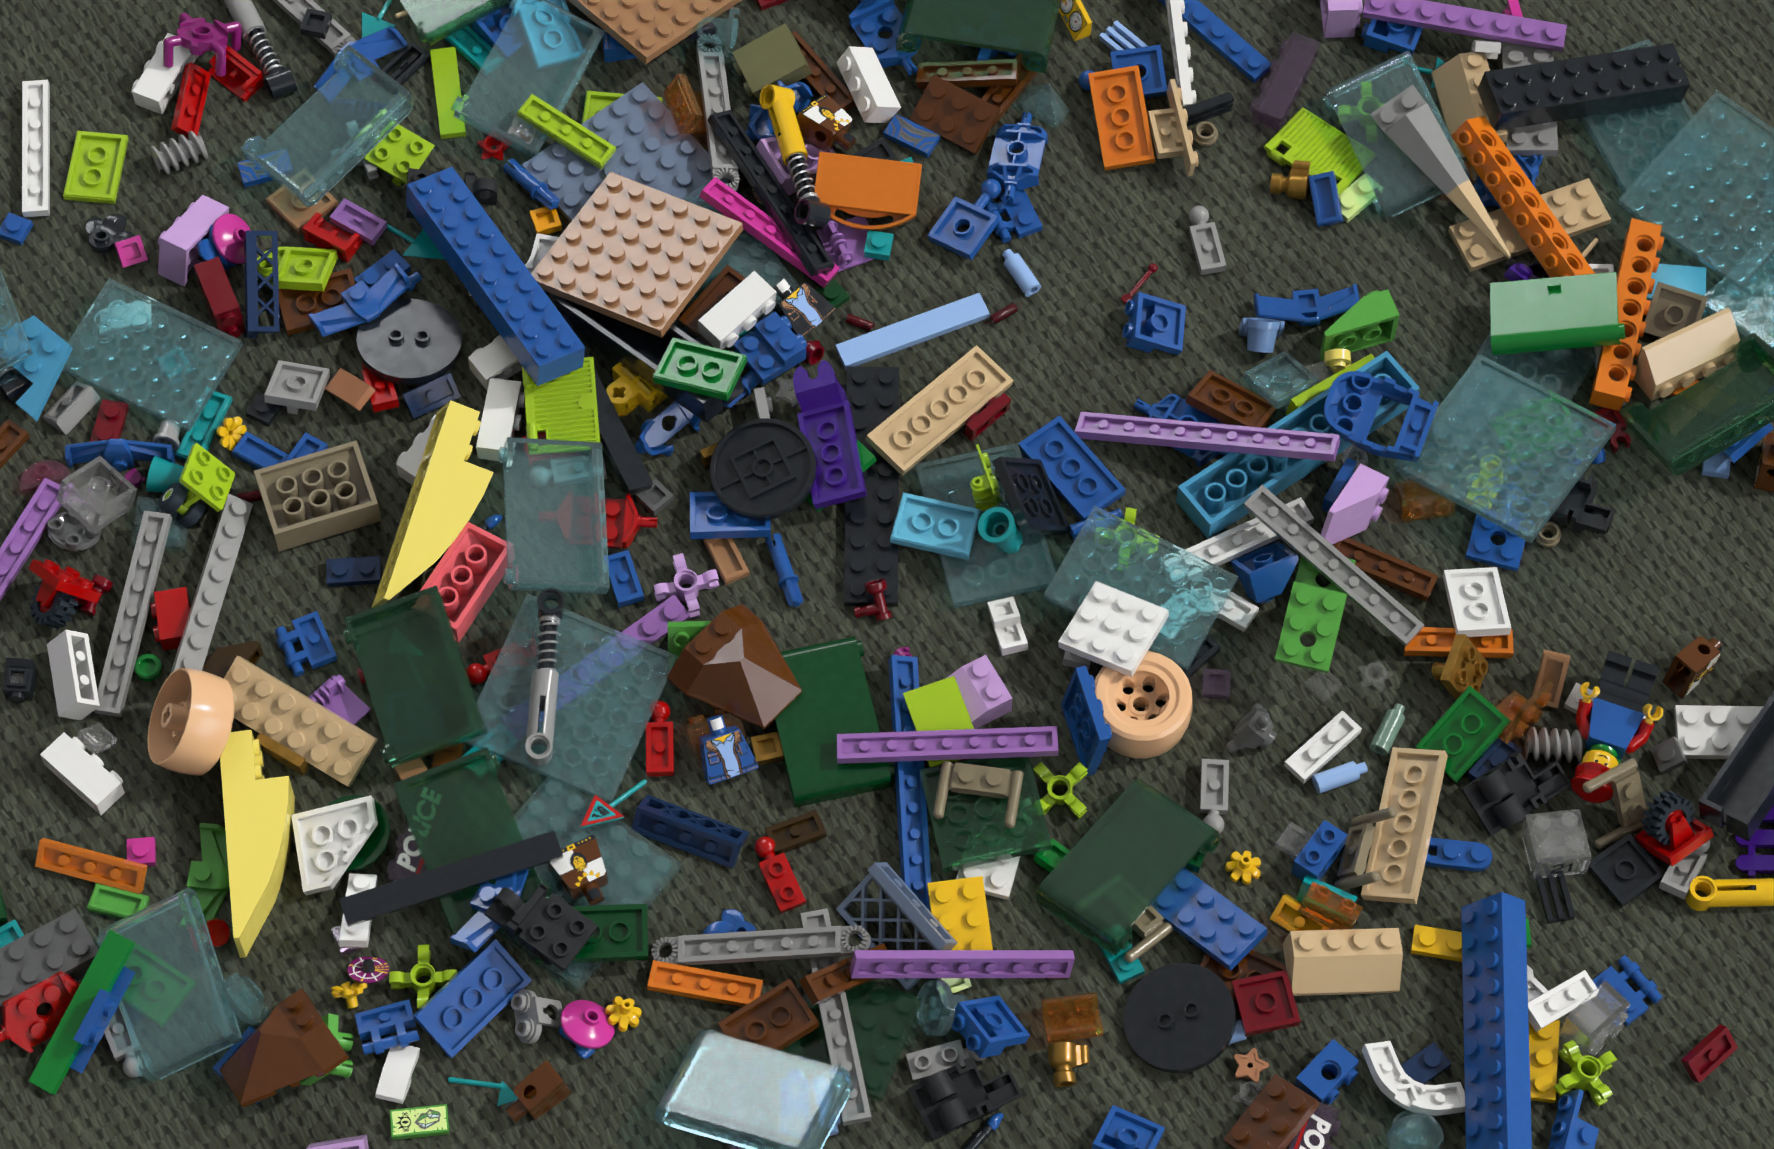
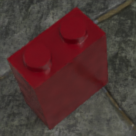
[194,256,246,341]

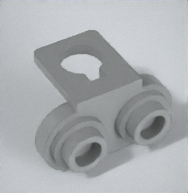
[511,989,563,1044]

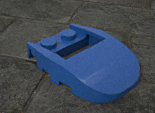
[1324,371,1439,462]

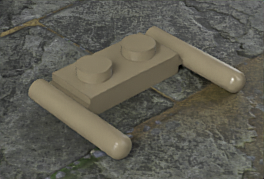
[1583,758,1646,849]
[933,761,1024,829]
[1334,807,1397,891]
[1074,873,1173,963]

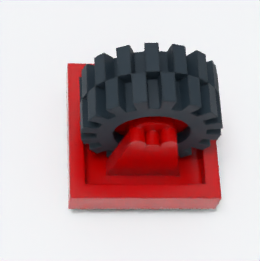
[28,559,101,629]
[1634,791,1714,867]

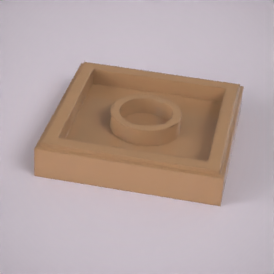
[266,169,339,235]

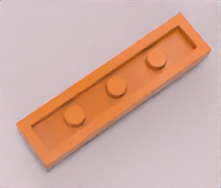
[1404,627,1514,658]
[35,838,148,894]
[647,960,763,1007]

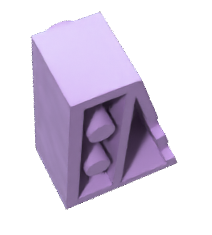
[158,195,229,287]

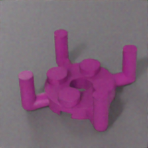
[163,13,241,76]

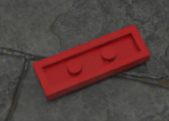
[171,62,211,139]

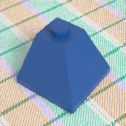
[1230,541,1299,603]

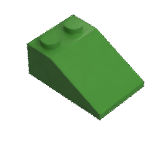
[1319,289,1400,362]

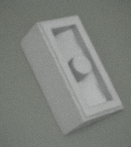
[42,381,101,435]

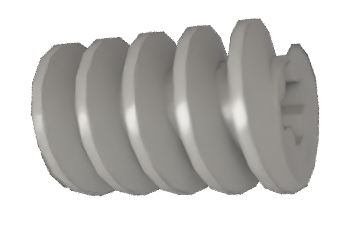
[150,131,208,175]
[1524,727,1583,764]

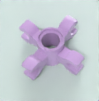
[654,553,719,619]

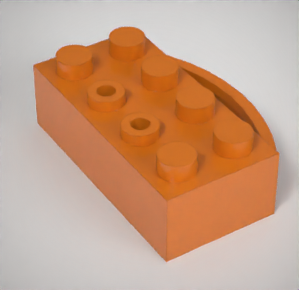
[814,152,922,231]

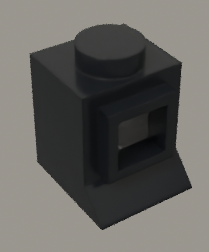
[2,657,38,703]

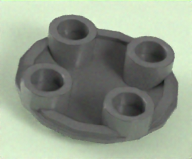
[47,506,102,551]

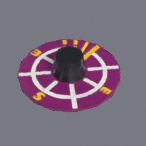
[347,957,390,983]

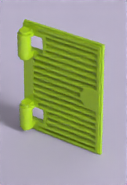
[1264,107,1377,196]
[522,357,600,454]

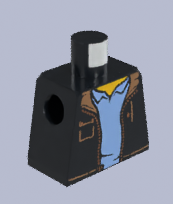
[773,278,836,337]

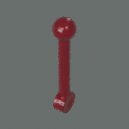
[1122,263,1158,304]

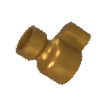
[1270,160,1310,200]
[1048,1042,1090,1087]

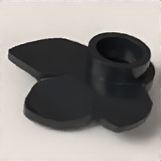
[85,214,135,253]

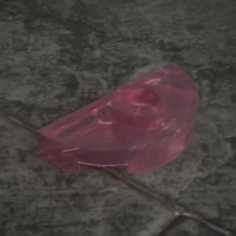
[20,460,73,495]

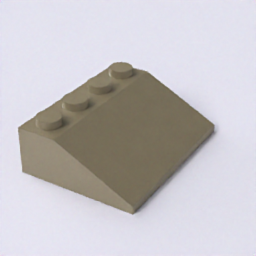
[254,440,382,552]

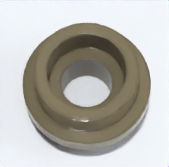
[1193,121,1218,146]
[1534,521,1561,548]

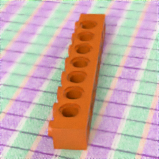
[1451,116,1595,278]
[1589,218,1664,411]

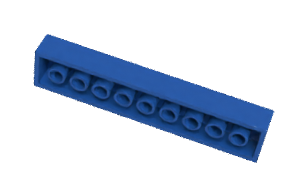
[406,167,585,386]
[1461,892,1532,1149]

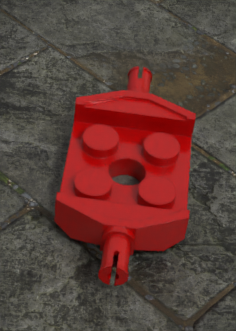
[538,492,658,548]
[0,971,81,1053]

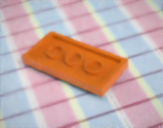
[1088,65,1155,171]

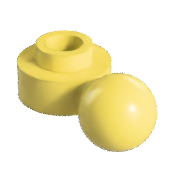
[1324,349,1351,374]

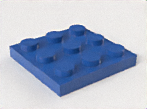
[1061,666,1112,777]

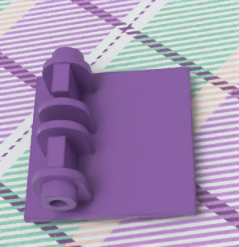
[816,216,874,273]
[309,674,371,725]

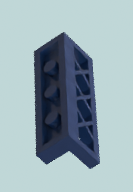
[244,230,280,338]
[631,795,749,869]

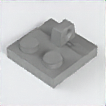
[264,360,330,414]

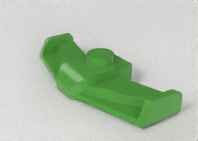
[180,823,230,931]

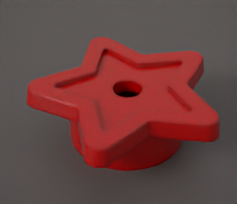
[478,133,511,161]

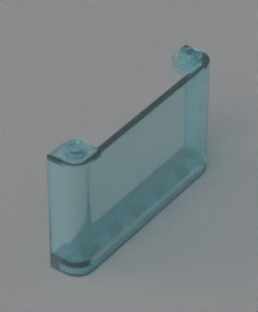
[451,0,605,158]
[240,45,414,207]
[1323,50,1471,219]
[498,437,610,594]
[97,887,243,1082]
[654,1029,854,1149]

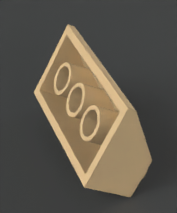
[1431,52,1508,158]
[1634,307,1742,401]
[1282,928,1403,996]

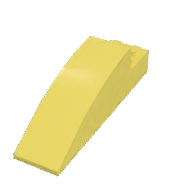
[372,400,494,609]
[220,730,295,958]

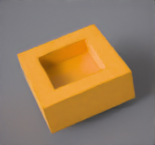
[529,207,562,235]

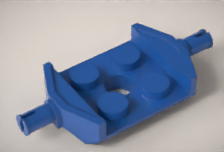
[849,0,921,75]
[987,112,1048,203]
[1133,394,1230,467]

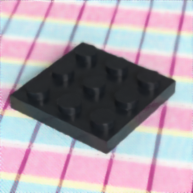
[992,457,1071,536]

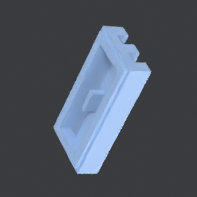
[1099,20,1148,51]

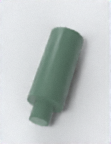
[1369,703,1405,756]

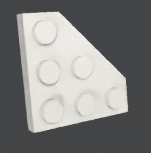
[291,795,378,895]

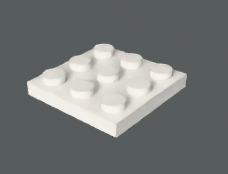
[1058,581,1169,677]

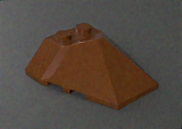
[667,604,802,729]
[219,987,349,1107]

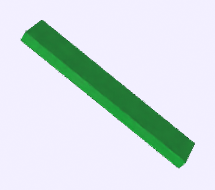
[29,930,136,1095]

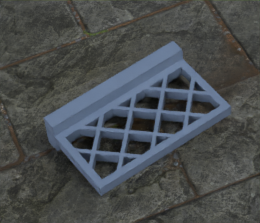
[836,862,957,990]

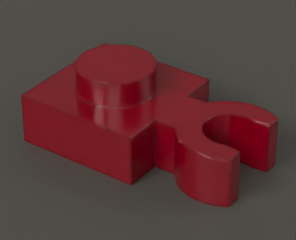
[1590,408,1631,453]

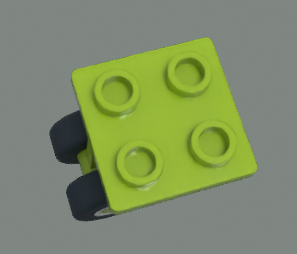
[158,443,235,528]

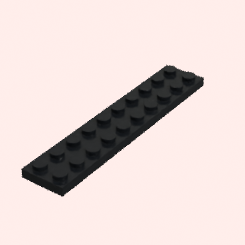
[844,367,899,606]

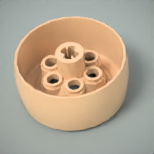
[1094,651,1193,759]
[147,668,234,776]

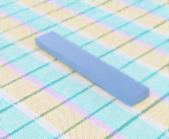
[835,293,990,370]

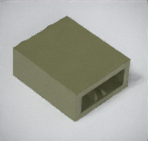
[732,23,812,102]

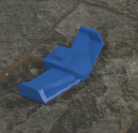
[313,26,408,107]
[308,262,411,337]
[1253,284,1360,326]
[65,439,175,471]
[449,869,529,952]

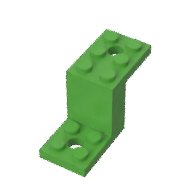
[1275,557,1356,674]

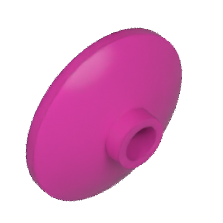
[212,214,250,264]
[560,1000,615,1049]

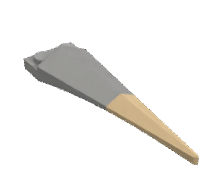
[1370,85,1510,259]

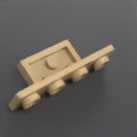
[1147,79,1199,177]

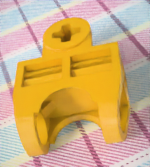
[606,362,668,417]

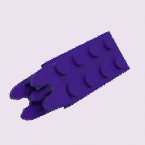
[793,360,867,509]

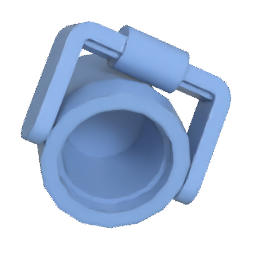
[1239,317,1285,353]

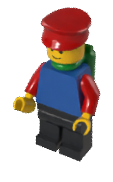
[1571,650,1663,803]

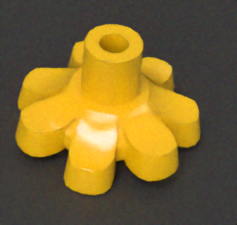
[217,417,246,451]
[1225,851,1261,885]
[331,982,367,1008]
[605,996,641,1032]

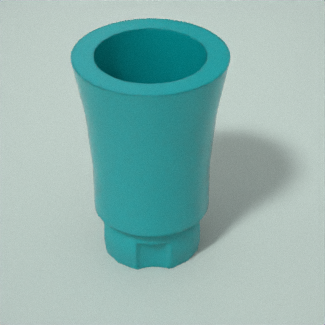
[146,456,190,493]
[978,507,1023,554]

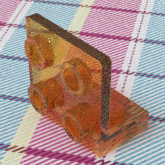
[663,74,706,135]
[1496,680,1554,744]

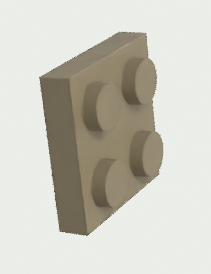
[1644,282,1708,338]

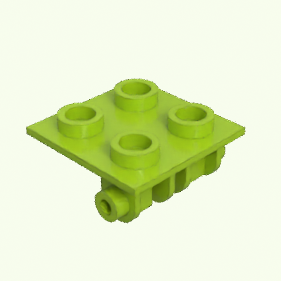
[364,120,435,187]
[970,444,1002,511]

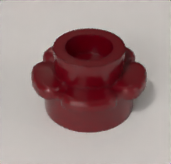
[803,340,824,365]

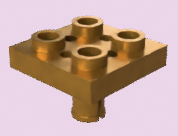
[1432,634,1489,700]

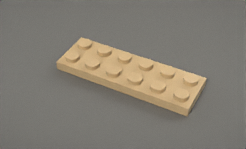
[1448,178,1611,272]
[865,345,1014,476]
[224,656,378,787]
[1361,747,1448,904]

